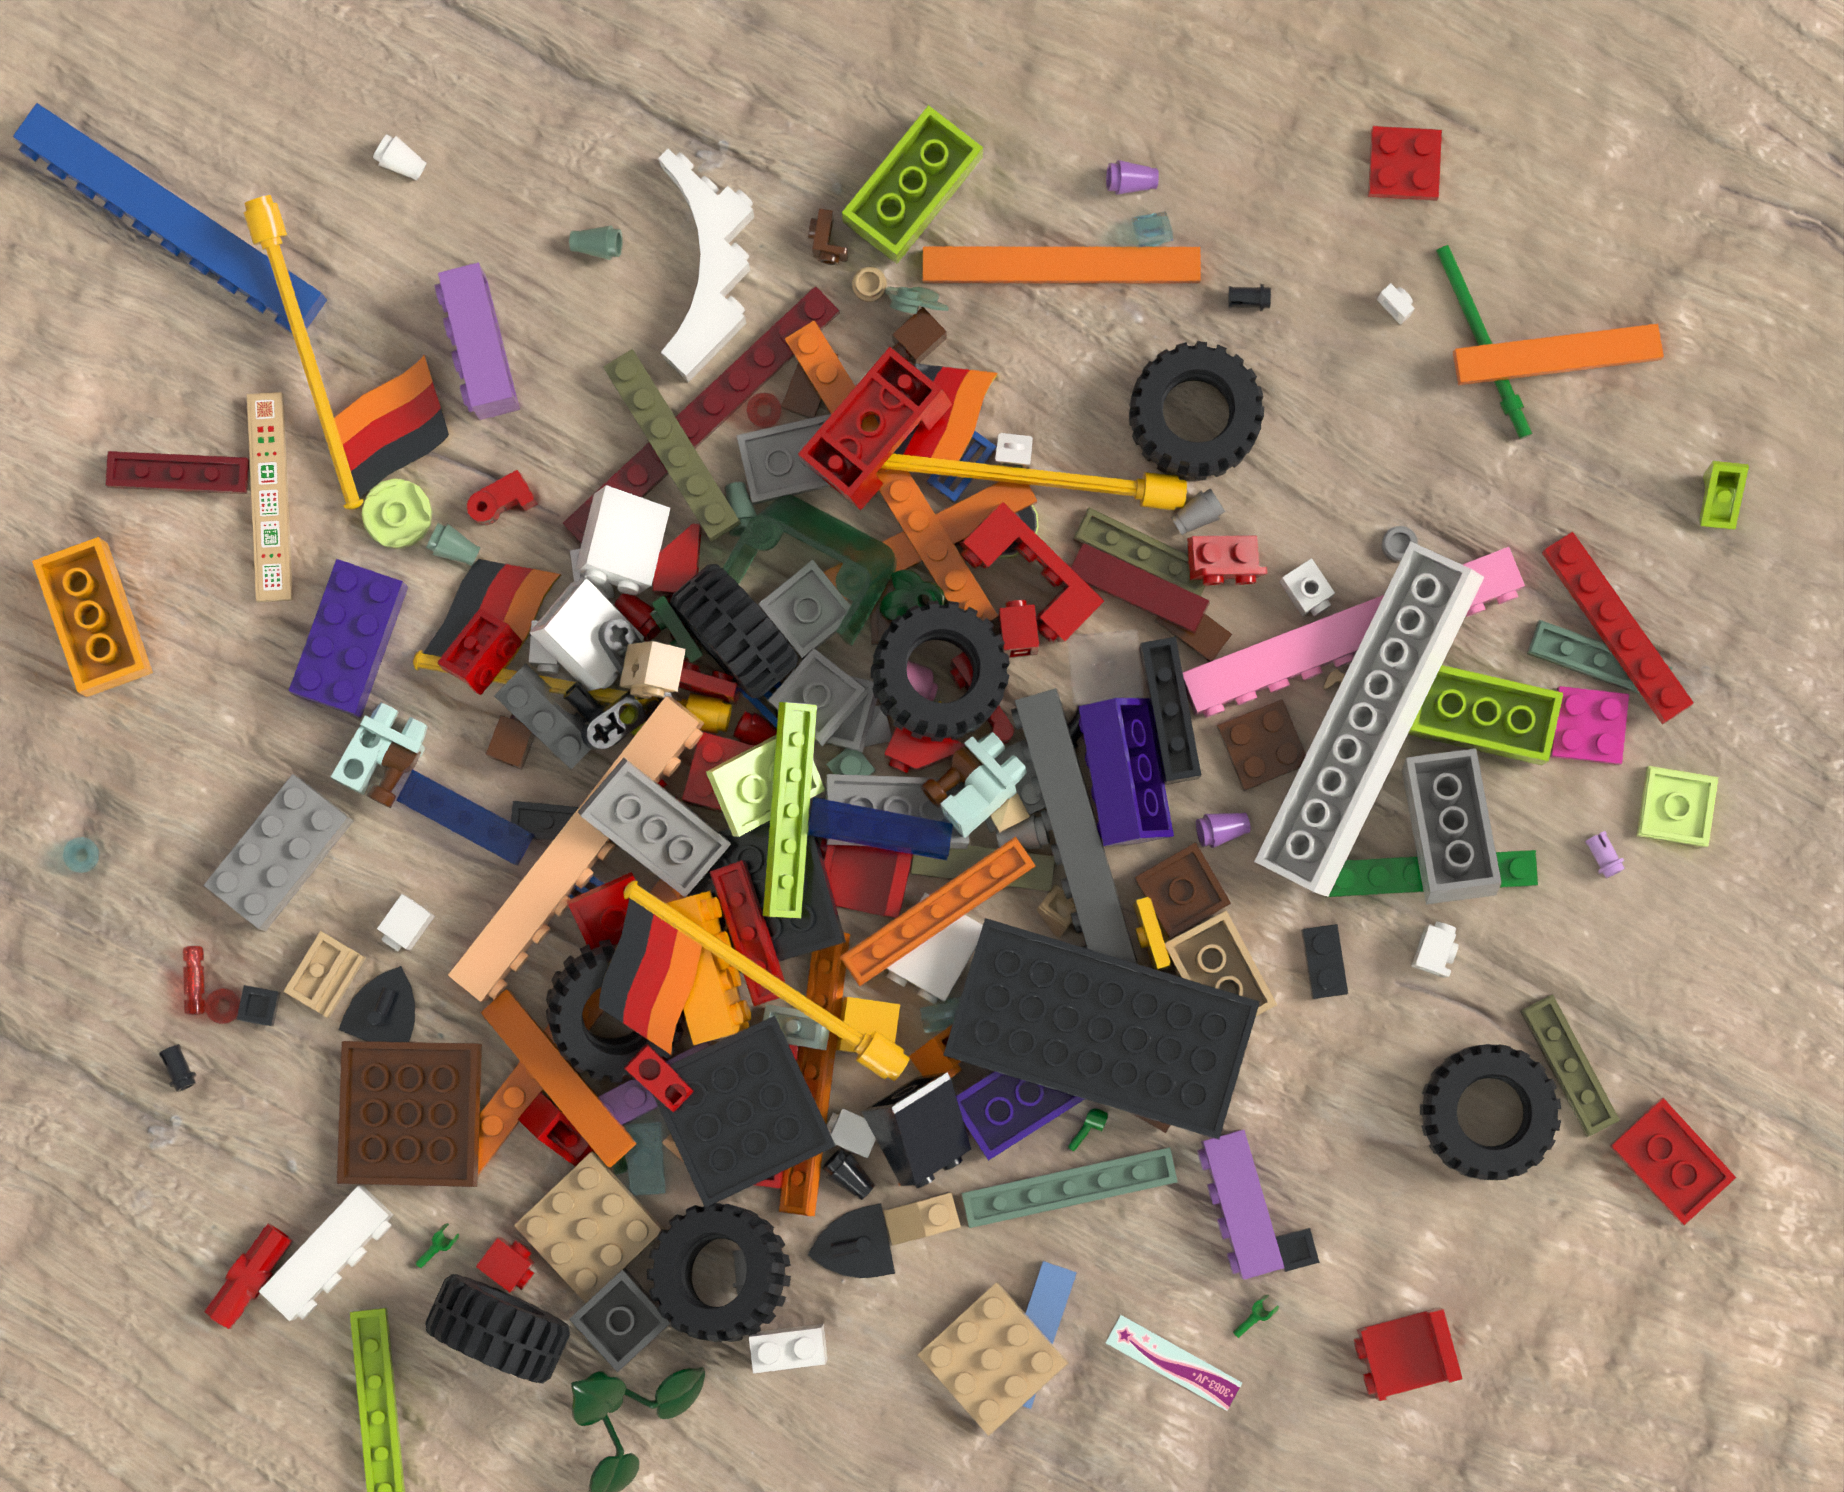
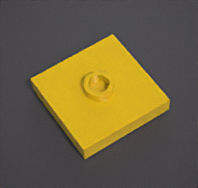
[1133,897,1171,970]

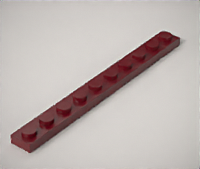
[563,286,840,544]

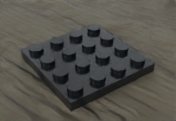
[687,810,846,973]
[653,1015,836,1208]

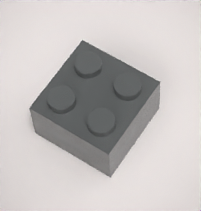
[569,1268,671,1372]

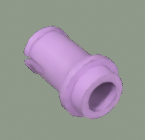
[1585,831,1625,879]

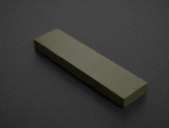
[1073,507,1206,596]
[911,845,1055,892]
[1520,994,1620,1137]

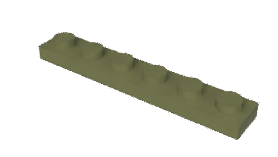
[603,349,741,542]

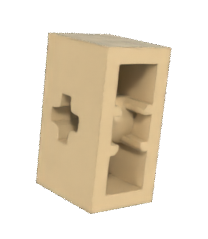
[620,641,686,699]

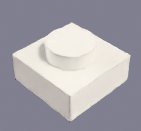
[1377,283,1415,325]

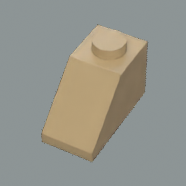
[883,1192,961,1246]

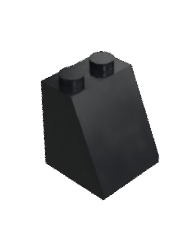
[861,1072,972,1188]

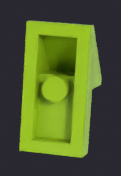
[1699,461,1749,530]

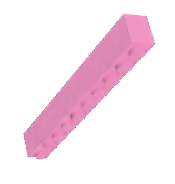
[1183,547,1525,718]

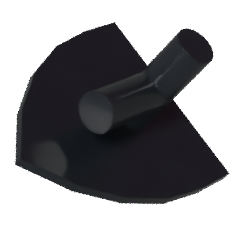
[338,966,415,1042]
[808,1203,895,1278]

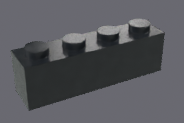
[1139,637,1201,785]

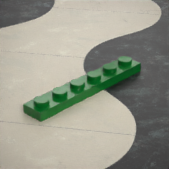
[1325,850,1538,898]

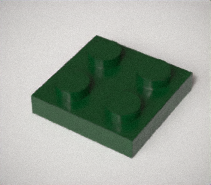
[650,595,703,663]

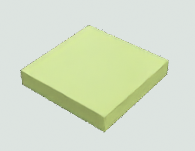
[1636,766,1719,847]

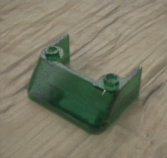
[723,495,897,646]

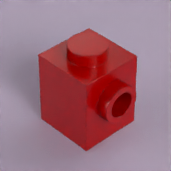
[476,1237,535,1293]

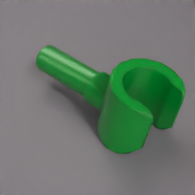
[1067,1108,1108,1152]
[415,1223,459,1268]
[1233,1295,1279,1338]

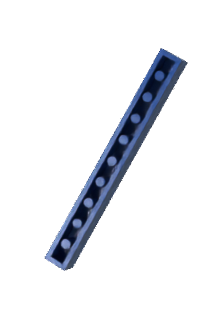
[13,103,327,333]

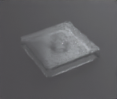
[1067,630,1144,706]

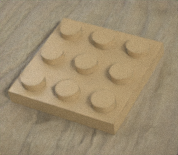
[514,1151,665,1303]
[918,1282,1069,1436]

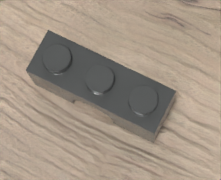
[494,663,602,769]

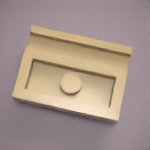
[283,931,366,1018]

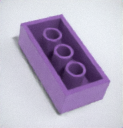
[434,262,520,420]

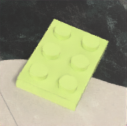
[706,735,825,837]

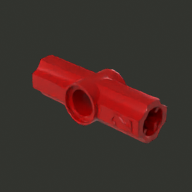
[204,1223,293,1329]

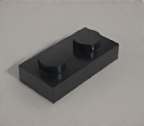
[509,801,579,841]
[1301,924,1348,999]

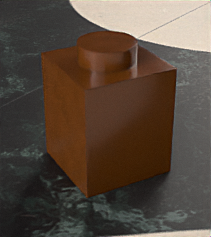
[892,307,947,365]
[486,713,535,770]

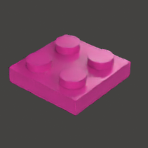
[1550,686,1629,765]

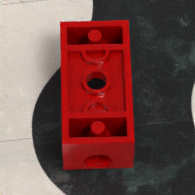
[798,347,952,511]
[959,502,1104,642]

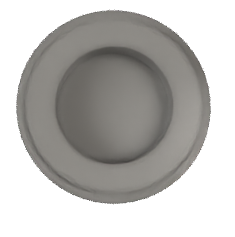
[1381,526,1418,562]

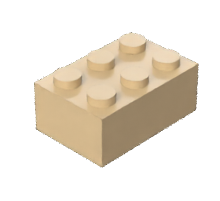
[1165,910,1277,1016]

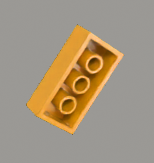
[32,537,153,697]
[666,891,751,1045]

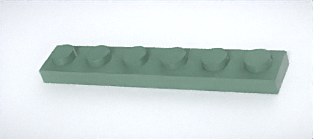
[961,1147,1178,1228]

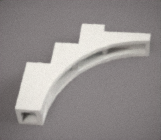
[658,149,754,383]

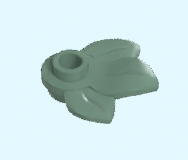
[884,286,949,314]

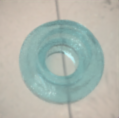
[63,837,99,873]

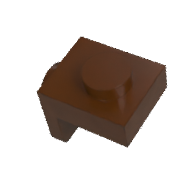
[808,208,848,265]

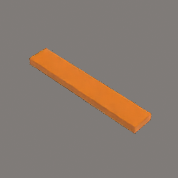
[1453,324,1664,385]
[840,837,1036,986]
[481,989,637,1168]

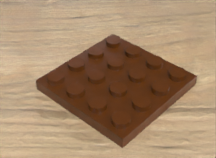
[337,1041,482,1187]

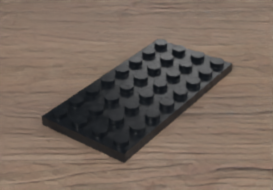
[943,918,1260,1140]

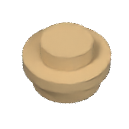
[852,267,887,302]

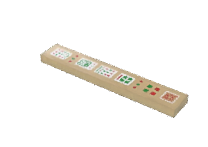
[247,392,293,603]

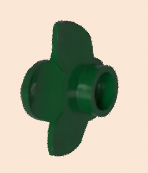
[879,569,945,621]

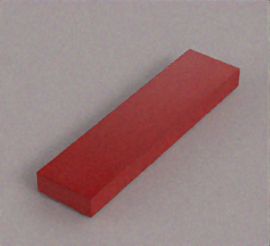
[710,860,785,1007]

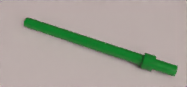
[1436,245,1532,440]

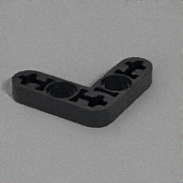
[581,619,672,750]

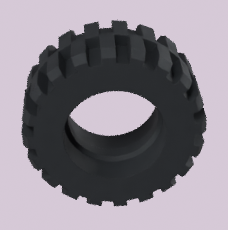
[1129,341,1265,481]
[670,564,798,698]
[871,600,1010,742]
[546,939,686,1082]
[1420,1044,1561,1181]
[647,1203,791,1343]
[425,1274,570,1384]

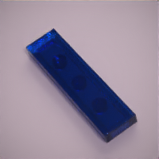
[396,769,535,866]
[807,798,953,861]

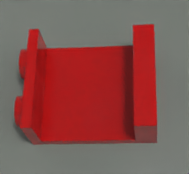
[820,838,914,919]
[1353,1307,1463,1401]

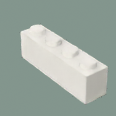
[259,1186,394,1321]

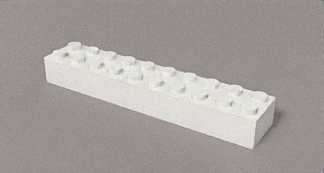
[1254,541,1484,897]

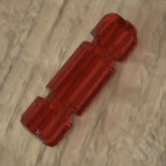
[183,946,205,1015]

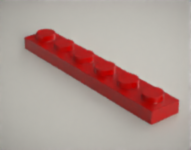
[1542,532,1694,725]

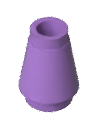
[1106,160,1159,195]
[1196,812,1251,848]

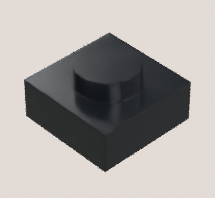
[237,985,281,1027]
[1275,1228,1320,1272]

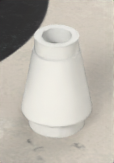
[373,134,427,181]

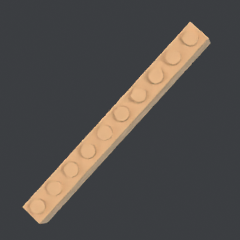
[448,696,704,1002]

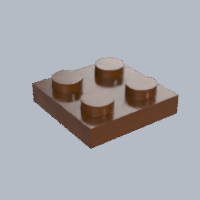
[1217,699,1306,791]
[1134,842,1231,939]

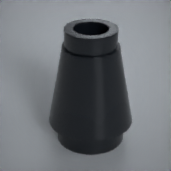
[822,1148,875,1200]

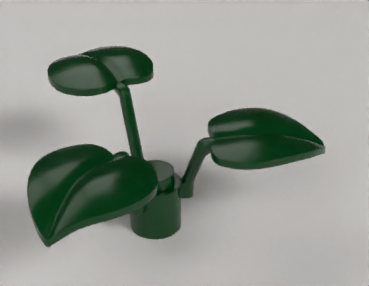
[571,1367,705,1492]

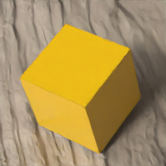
[836,997,900,1054]

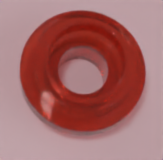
[747,393,782,428]
[205,988,240,1024]

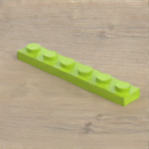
[763,702,817,918]
[350,1308,405,1492]

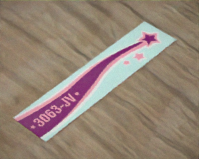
[1106,1315,1242,1411]

